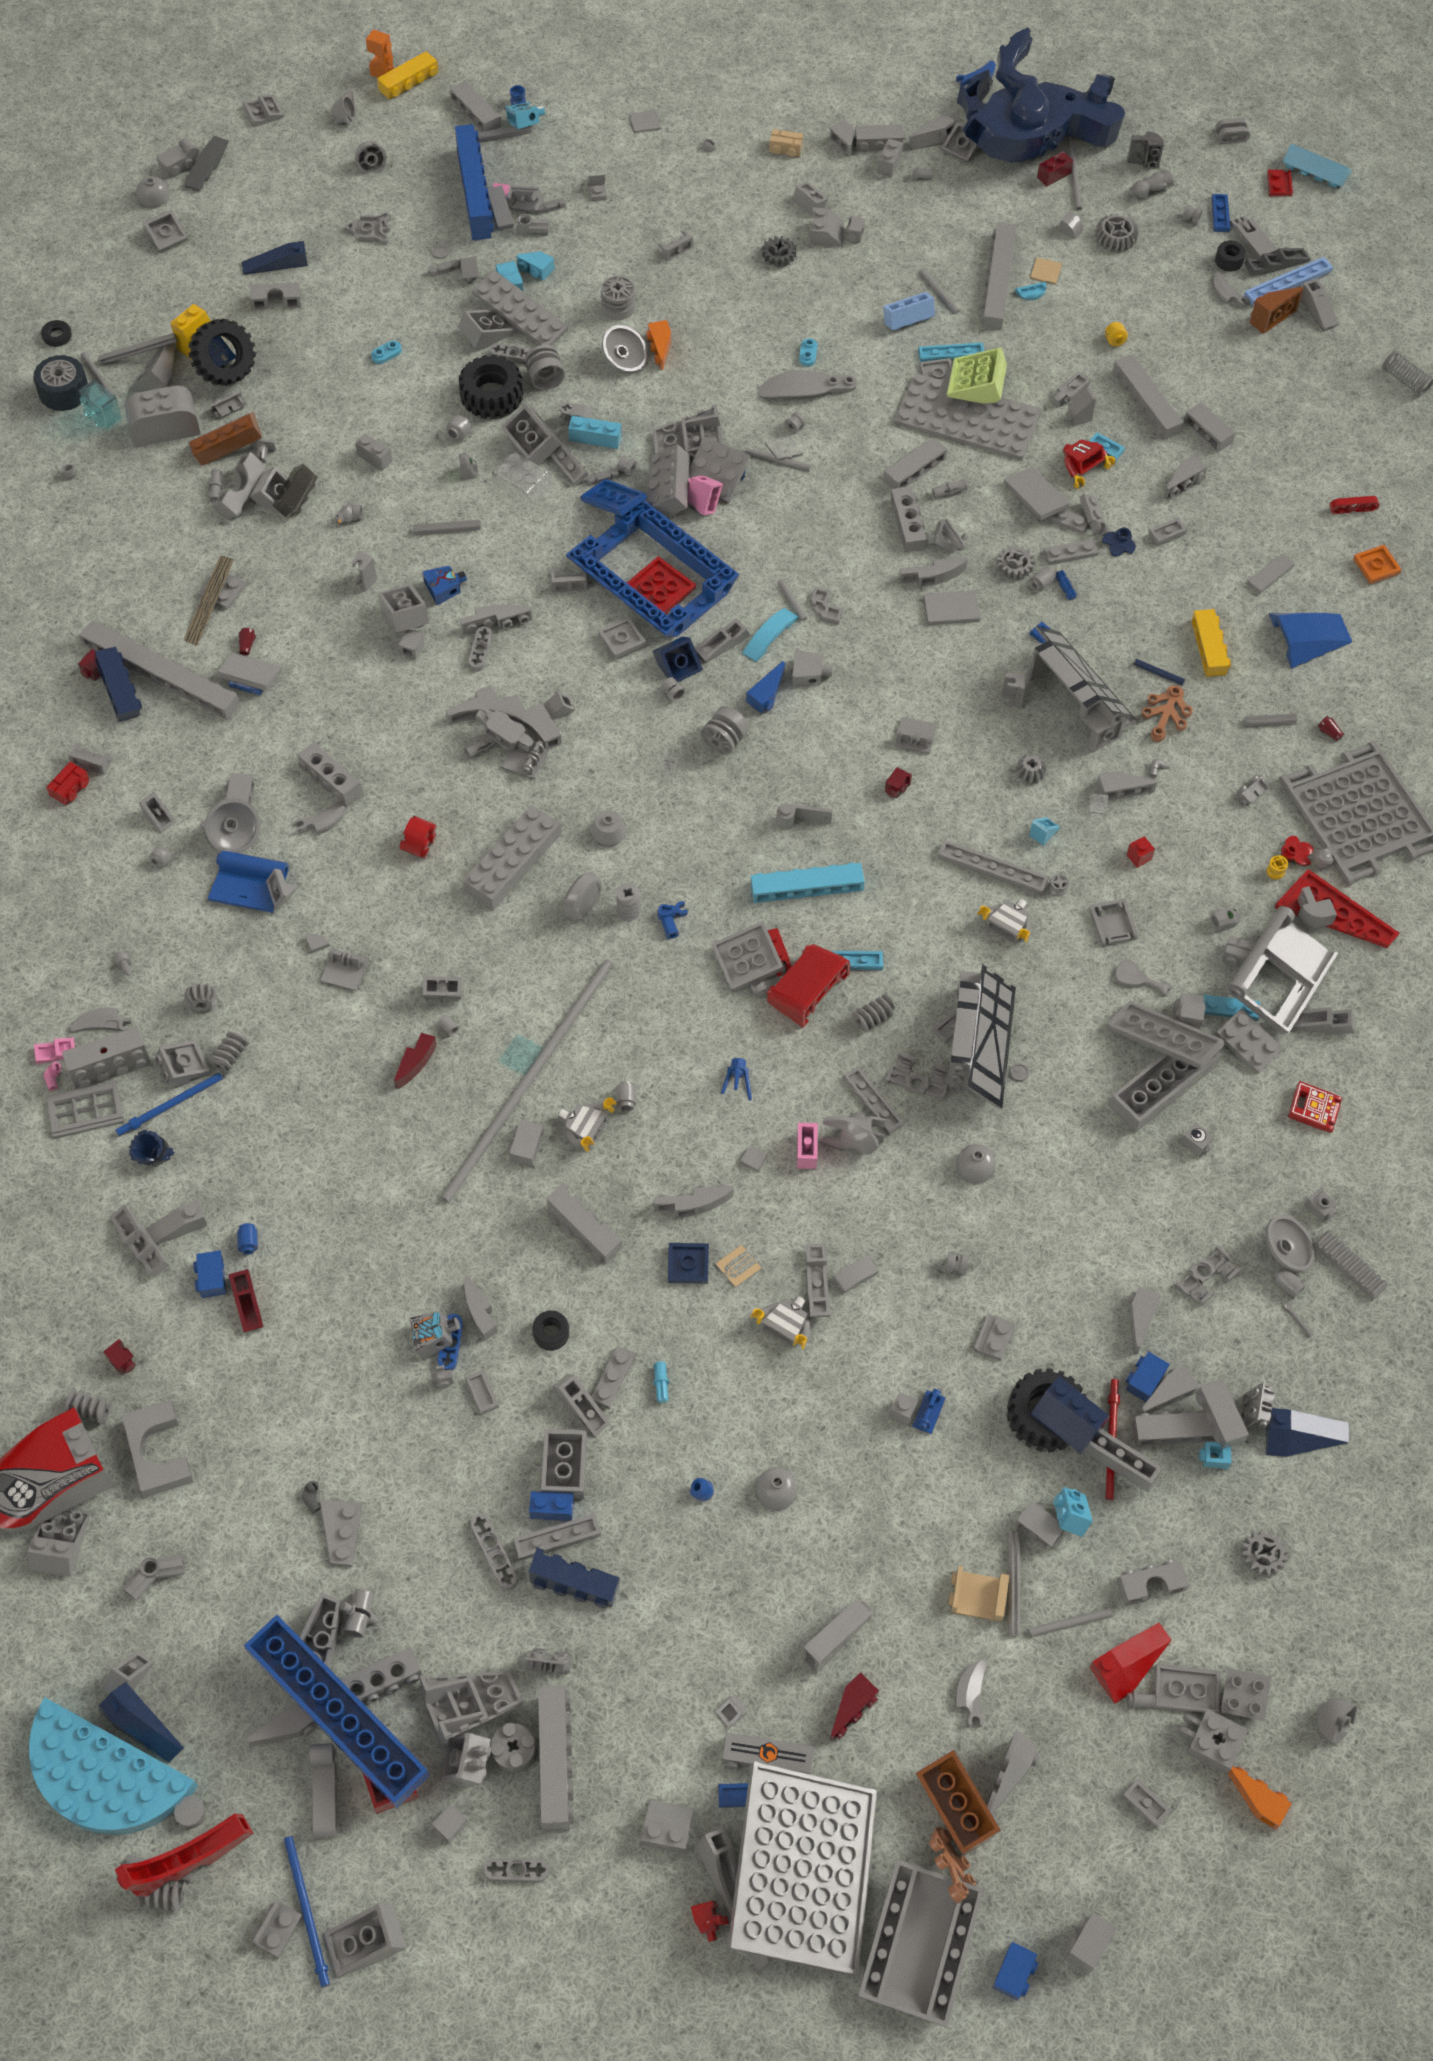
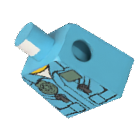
[505,102,545,129]

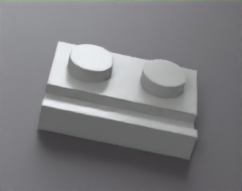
[973,1313,1016,1361]

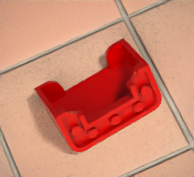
[767,944,850,1028]

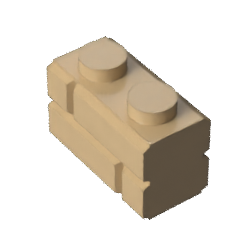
[769,129,804,157]

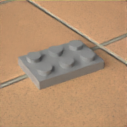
[1215,1008,1283,1074]

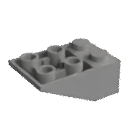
[27,1509,90,1577]

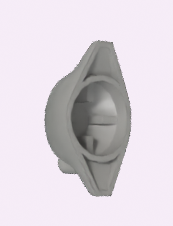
[331,89,355,125]

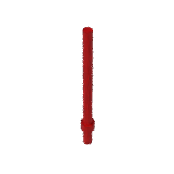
[1105,1379,1120,1500]

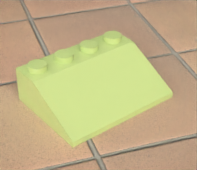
[947,347,1007,404]

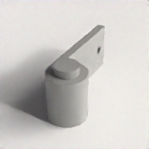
[776,803,833,830]

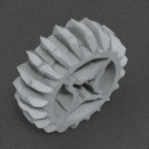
[1095,213,1139,252]

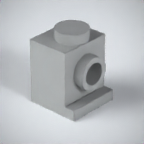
[846,216,865,243]
[1304,1187,1338,1222]

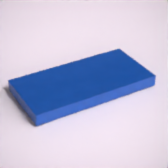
[580,479,647,516]

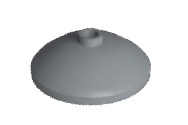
[602,325,647,373]
[205,798,260,853]
[1266,1215,1315,1272]

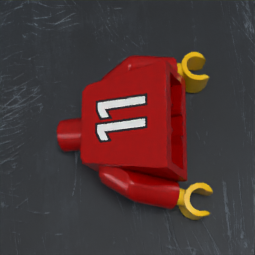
[1063,439,1115,489]

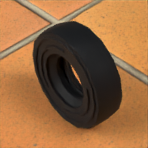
[41,320,72,347]

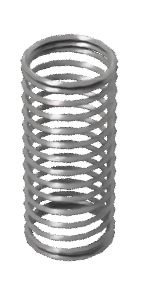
[1382,351,1433,396]

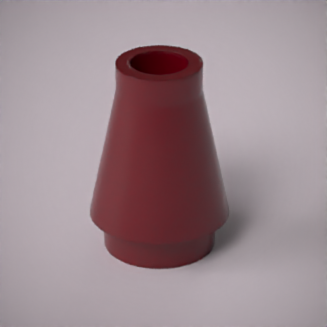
[238,628,256,655]
[1317,715,1344,742]

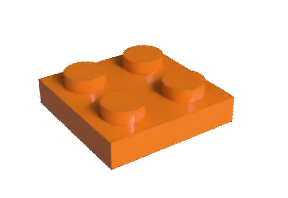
[1353,544,1402,584]

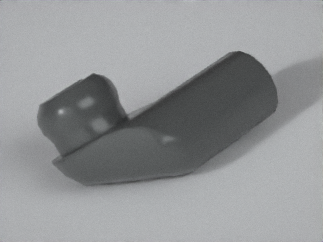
[302,1481,321,1514]

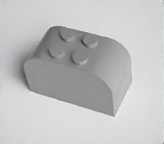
[124,386,201,448]

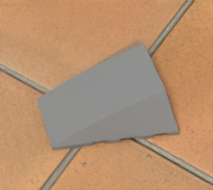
[652,404,723,459]
[420,1671,523,1741]

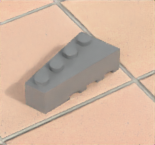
[547,1182,622,1264]
[300,1592,343,1670]

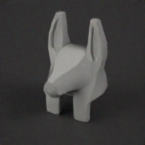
[822,1112,885,1155]

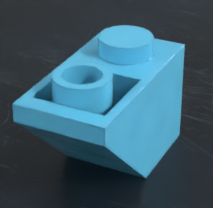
[516,251,555,281]

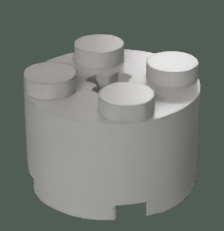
[491,1723,536,1774]

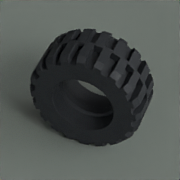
[188,318,256,386]
[459,355,523,419]
[1007,1368,1087,1452]

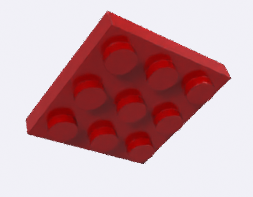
[627,556,696,614]

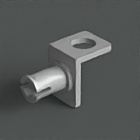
[252,439,276,463]

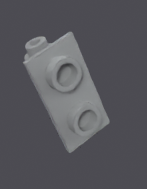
[211,391,246,419]
[1233,774,1269,806]

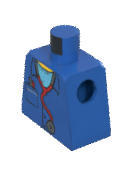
[422,566,467,605]

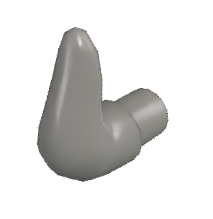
[1150,759,1170,777]

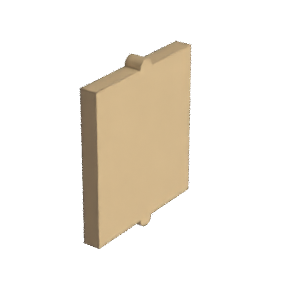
[1030,258,1062,284]

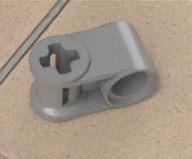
[559,402,592,425]

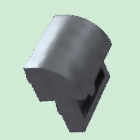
[1127,131,1164,169]

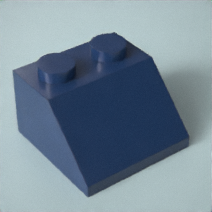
[652,636,703,682]

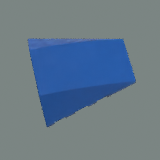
[1269,613,1352,669]

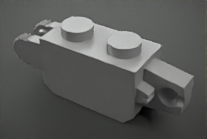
[476,707,534,753]

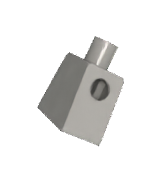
[792,649,833,687]

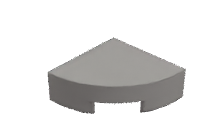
[305,934,330,953]

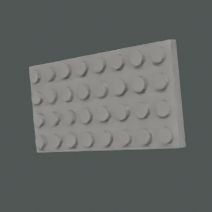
[895,373,1042,460]

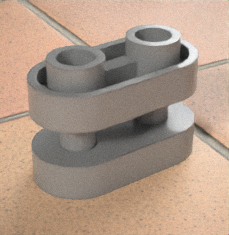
[1215,118,1250,144]

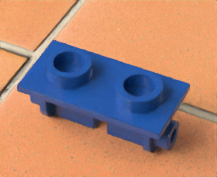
[912,1389,946,1434]

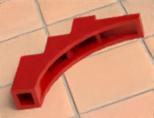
[115,1813,254,1897]

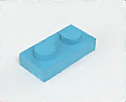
[1089,432,1125,462]

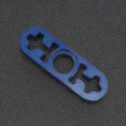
[438,1314,463,1371]

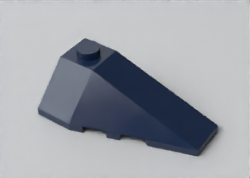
[242,241,308,275]
[1266,1408,1349,1457]
[98,1682,184,1763]

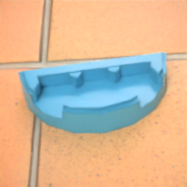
[1015,282,1046,300]

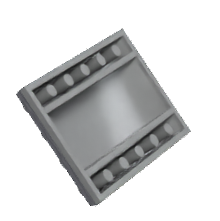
[858,1860,984,2027]

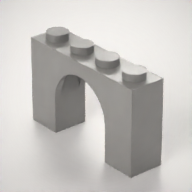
[120,1400,194,1498]

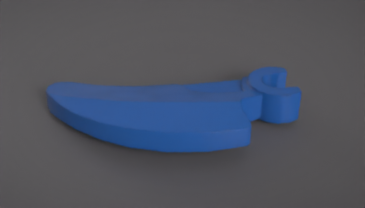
[956,60,995,86]

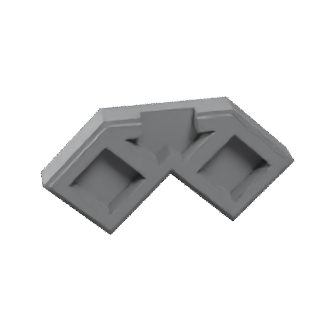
[810,587,843,625]

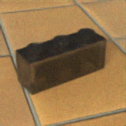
[272,463,318,518]

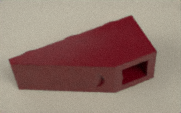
[830,1672,879,1741]

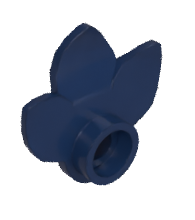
[1102,527,1136,557]

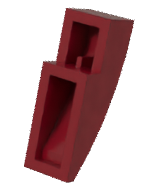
[394,1033,437,1089]
[228,1269,264,1333]

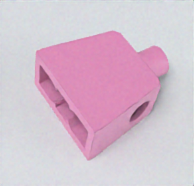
[688,475,723,515]

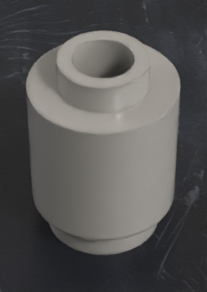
[1030,566,1056,591]
[616,1081,636,1112]
[1274,1269,1305,1298]

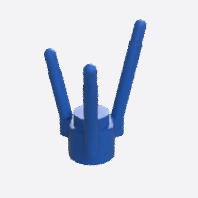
[721,1058,752,1101]

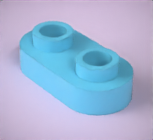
[799,338,818,367]
[371,341,402,364]

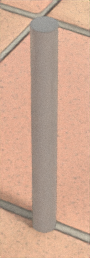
[919,268,960,314]
[80,352,116,400]
[745,448,811,471]
[1028,1608,1113,1637]

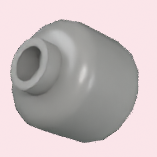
[446,415,471,441]

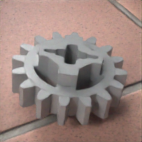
[996,545,1035,580]
[1241,1529,1289,1577]

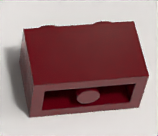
[1037,151,1073,187]

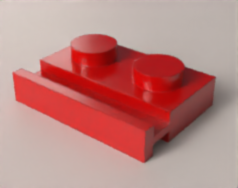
[1267,169,1293,197]

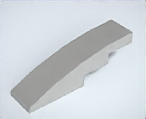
[110,1204,169,1278]

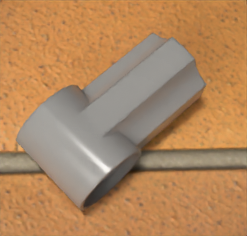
[517,214,549,236]

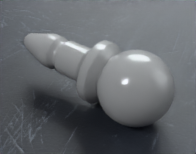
[114,951,131,976]

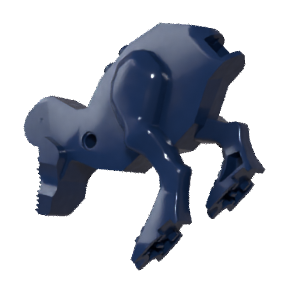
[956,27,1125,163]

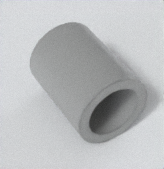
[437,1015,459,1036]

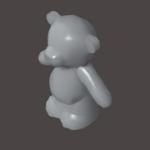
[1129,170,1174,200]

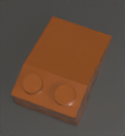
[1250,287,1304,334]

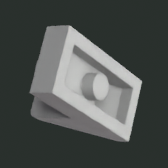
[587,175,607,201]
[266,869,298,909]

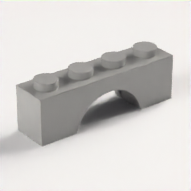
[212,452,266,519]

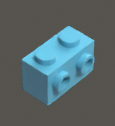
[1053,1487,1093,1537]

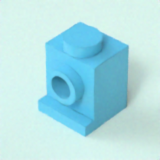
[1199,1442,1231,1470]

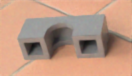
[250,282,301,310]
[1117,1560,1189,1606]

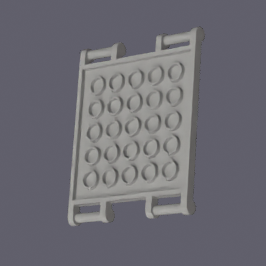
[1279,741,1433,886]

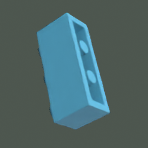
[568,416,622,449]

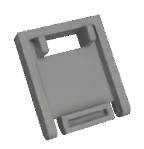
[1089,898,1138,946]

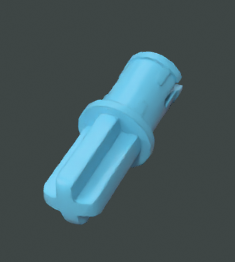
[653,1361,669,1403]

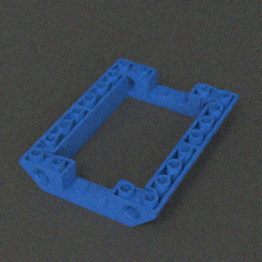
[566,500,739,637]

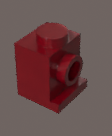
[885,767,912,798]
[103,1339,136,1375]

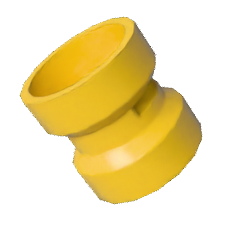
[1266,855,1288,880]

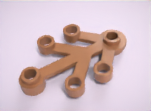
[1141,685,1193,742]
[929,1827,976,1903]

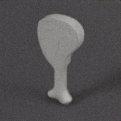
[1115,960,1172,997]

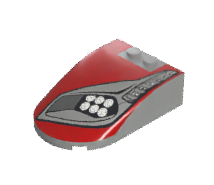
[0,1407,113,1533]

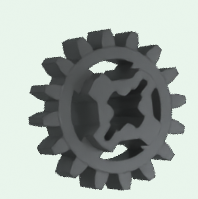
[762,236,796,267]

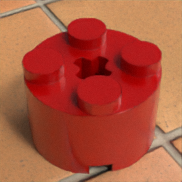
[400,815,437,859]

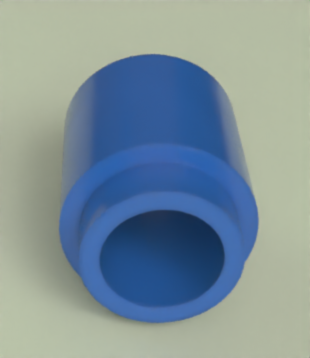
[237,1223,258,1255]

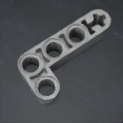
[309,1743,338,1838]

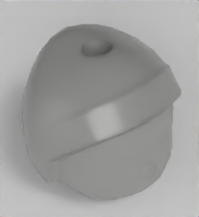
[149,847,172,868]
[1313,848,1334,869]

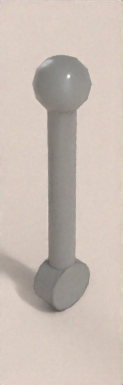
[1283,1302,1313,1338]

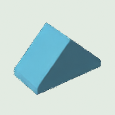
[1029,817,1060,846]

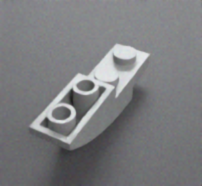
[899,557,968,588]
[460,604,532,634]
[654,1184,734,1218]

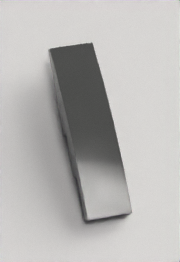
[184,136,229,192]
[1244,248,1311,275]

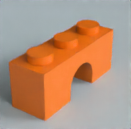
[366,29,394,78]

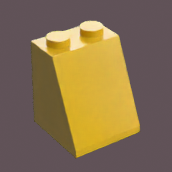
[170,304,211,360]

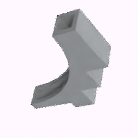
[445,685,562,750]

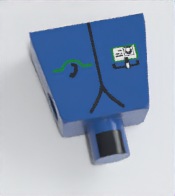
[208,336,236,367]

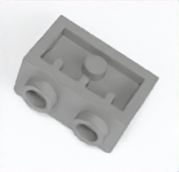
[253,1900,303,1958]

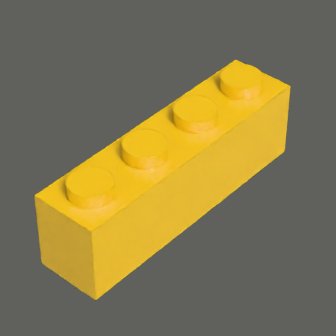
[377,51,438,100]
[1191,609,1231,677]

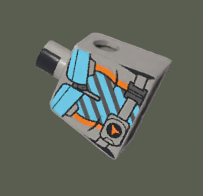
[410,1312,460,1359]

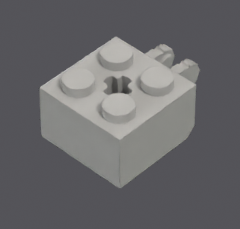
[1177,1709,1248,1774]
[440,1733,491,1789]

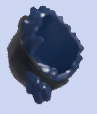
[129,1129,175,1167]

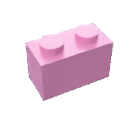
[797,1123,818,1169]

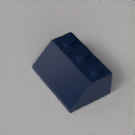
[1030,1376,1109,1454]

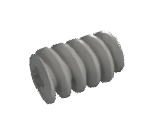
[616,883,640,921]
[852,993,895,1032]
[209,1031,250,1075]
[65,1387,113,1424]
[136,1881,186,1912]

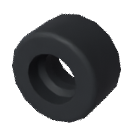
[1215,240,1246,272]
[532,1310,569,1351]

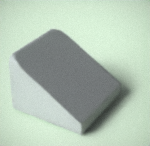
[716,1695,749,1728]

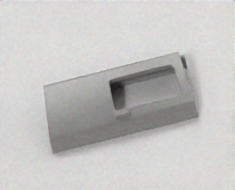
[1228,906,1338,1033]

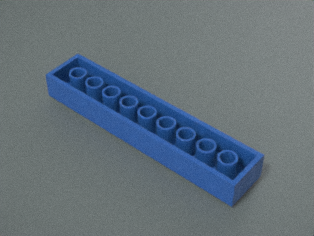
[243,1614,430,1809]

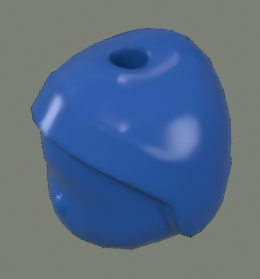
[690,1478,714,1501]

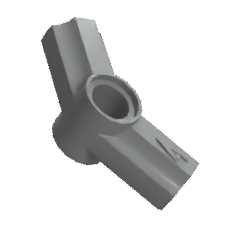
[122,1555,185,1601]

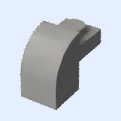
[1298,887,1337,927]

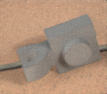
[431,1365,454,1389]

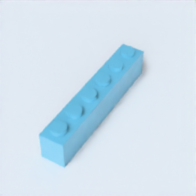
[750,863,865,903]

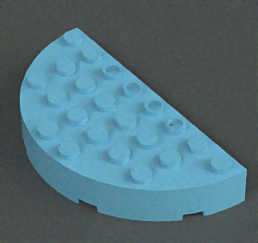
[29,1697,198,1835]

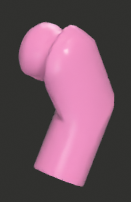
[44,1062,62,1091]

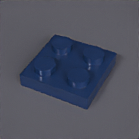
[668,1243,709,1284]

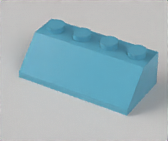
[1283,144,1352,188]

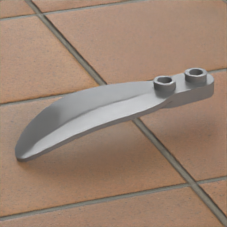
[758,370,857,398]

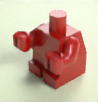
[691,1900,729,1942]

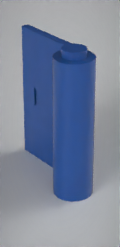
[208,850,289,913]

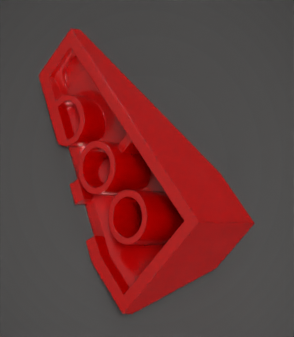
[1089,1622,1172,1705]

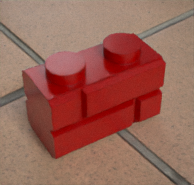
[46,761,89,805]

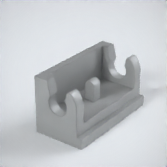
[793,181,828,216]
[506,185,544,211]
[657,230,693,261]
[352,550,377,592]
[551,570,587,593]
[1002,673,1025,709]
[68,743,113,775]

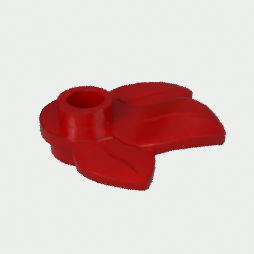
[1281,836,1314,866]

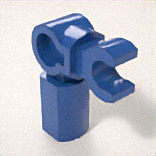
[657,901,688,940]

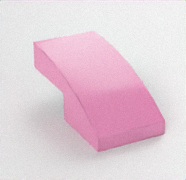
[34,1037,75,1065]

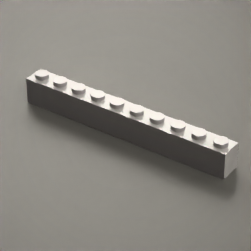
[79,620,239,720]

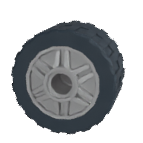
[33,355,89,411]

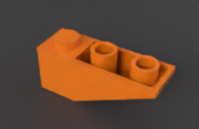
[646,320,671,370]
[1227,1766,1292,1830]

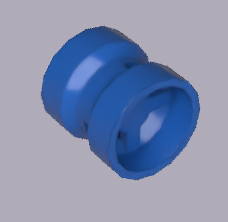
[510,85,526,105]

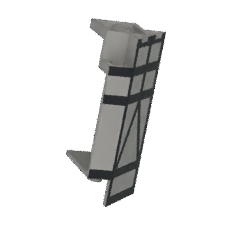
[1028,626,1137,753]
[946,964,1016,1109]

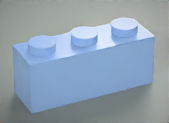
[883,292,935,330]

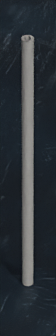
[1067,136,1082,210]

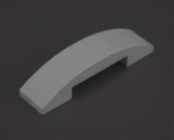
[806,1243,830,1317]

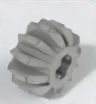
[1016,753,1047,785]
[184,983,218,1012]

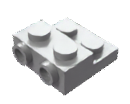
[143,210,188,253]
[155,1040,210,1087]

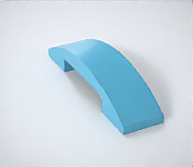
[742,608,799,662]

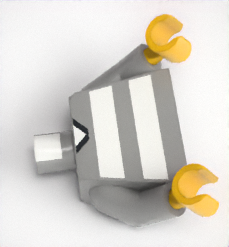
[977,899,1031,945]
[558,1097,617,1152]
[749,1296,810,1350]

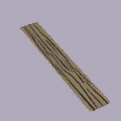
[183,556,234,646]

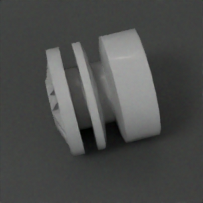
[601,276,635,320]
[524,345,565,390]
[701,706,749,755]

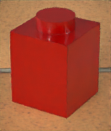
[1126,836,1155,868]

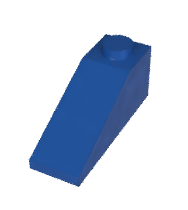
[746,661,785,714]

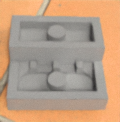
[242,95,284,127]

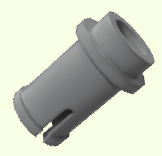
[913,167,933,180]
[1127,1691,1156,1709]

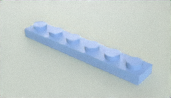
[1244,257,1333,306]

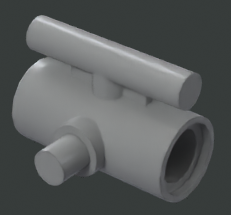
[339,1589,378,1638]

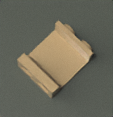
[948,1566,1009,1622]

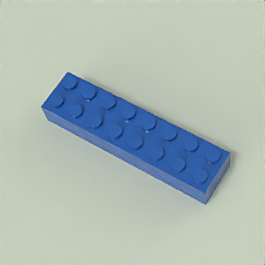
[455,124,494,240]

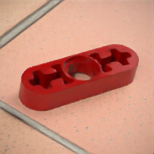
[1329,496,1380,514]

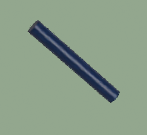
[1134,659,1185,686]

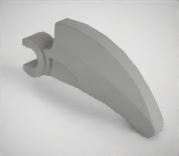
[1213,271,1250,309]
[295,801,346,834]
[70,1007,132,1032]
[955,1659,987,1727]

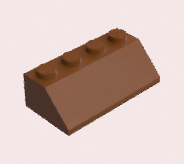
[189,411,262,466]
[916,1750,1001,1856]

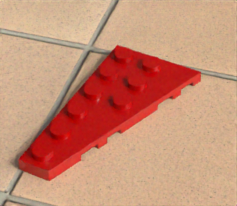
[1274,869,1400,949]

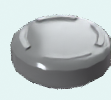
[563,872,602,922]

